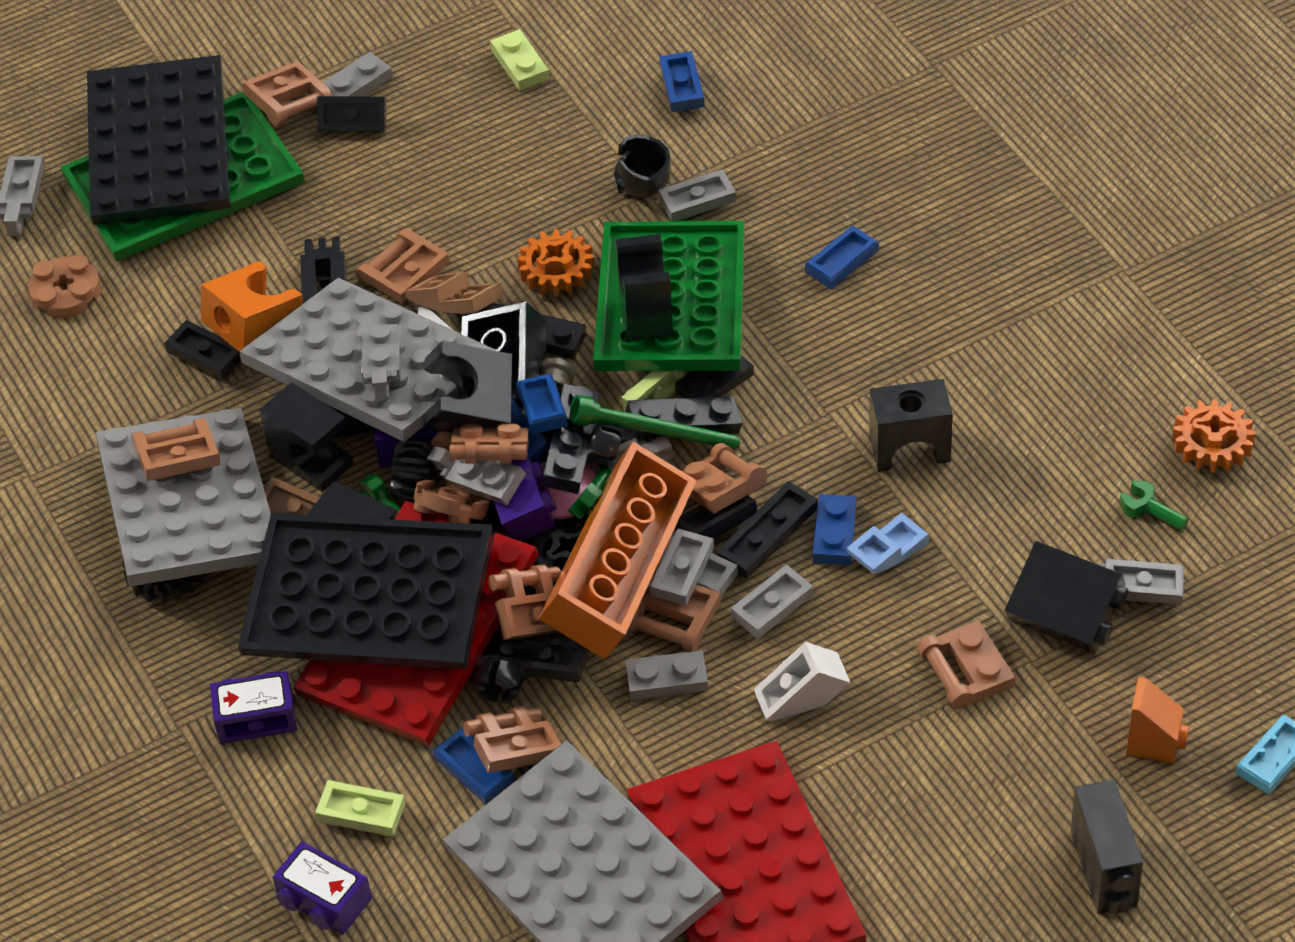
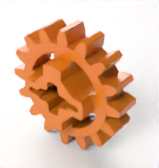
[517,229,595,297]
[1172,399,1256,473]

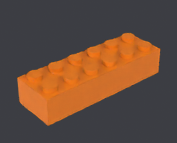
[538,441,697,659]

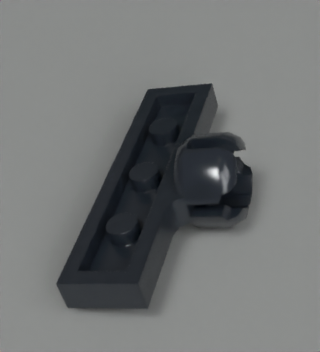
[541,383,622,494]
[474,631,590,704]

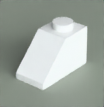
[754,642,851,722]

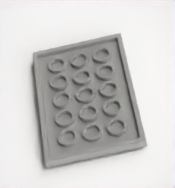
[239,278,500,442]
[96,408,271,587]
[443,740,723,942]

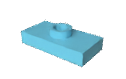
[1235,714,1295,795]

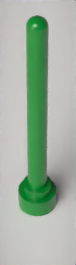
[569,394,740,450]

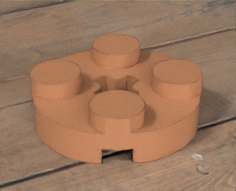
[28,254,101,318]
[413,480,491,523]

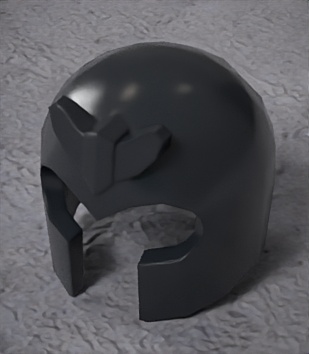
[614,135,671,198]

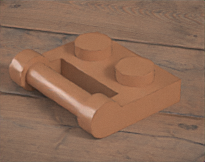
[243,61,333,126]
[355,228,450,304]
[131,418,220,481]
[682,443,768,514]
[628,570,721,652]
[916,620,1015,709]

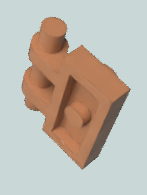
[449,423,529,464]
[488,565,561,640]
[463,706,561,773]

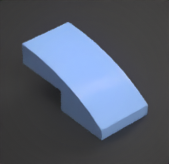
[847,513,929,574]

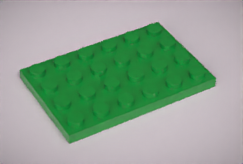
[60,92,305,262]
[593,221,745,372]

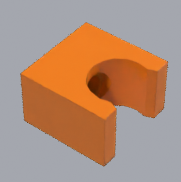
[201,261,303,351]

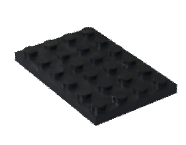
[87,55,231,225]
[238,513,495,670]

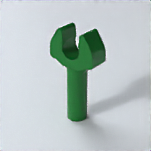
[568,468,611,520]
[359,474,401,514]
[1119,480,1189,531]

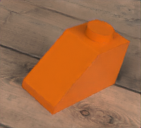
[1126,677,1189,764]

